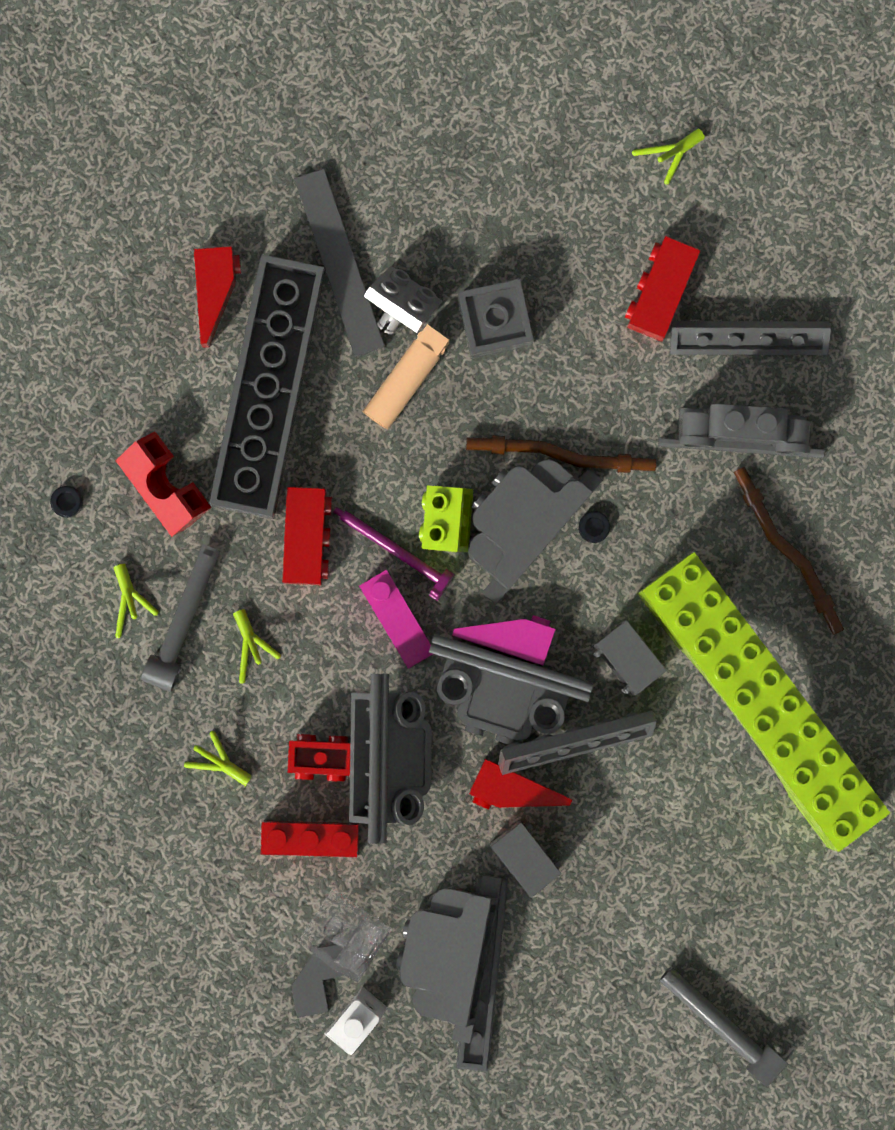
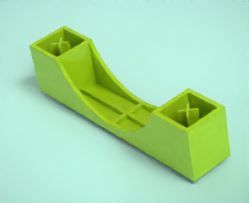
[637,552,890,852]

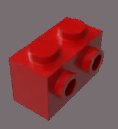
[287,734,351,781]

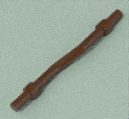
[466,435,656,473]
[733,467,844,635]

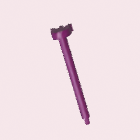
[333,507,455,601]

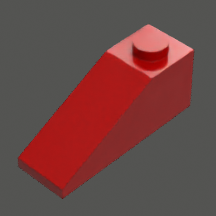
[194,246,241,348]
[469,759,572,810]

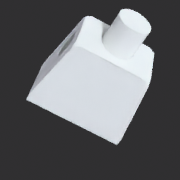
[324,987,387,1055]

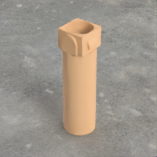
[362,324,449,430]

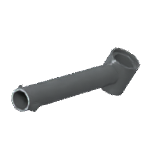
[141,544,220,692]
[659,967,788,1087]

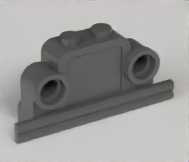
[658,404,824,458]
[468,460,603,605]
[429,634,593,744]
[349,674,433,844]
[397,875,503,1044]

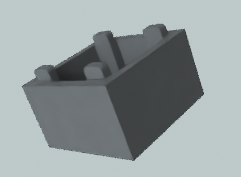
[458,279,534,359]
[592,620,667,695]
[489,820,562,898]

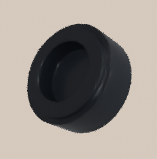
[50,486,83,518]
[578,511,610,543]

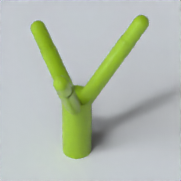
[632,128,705,184]
[114,564,159,638]
[233,609,281,684]
[184,731,252,786]

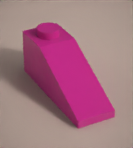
[359,570,433,669]
[452,615,555,666]

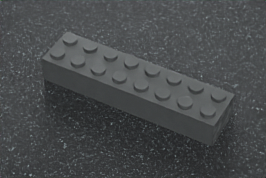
[209,254,325,519]

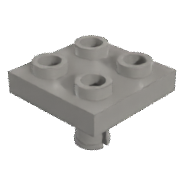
[364,266,443,334]

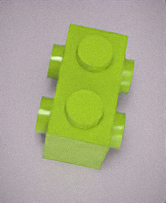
[419,485,474,552]

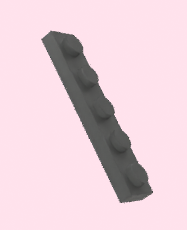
[670,321,831,355]
[498,711,657,775]

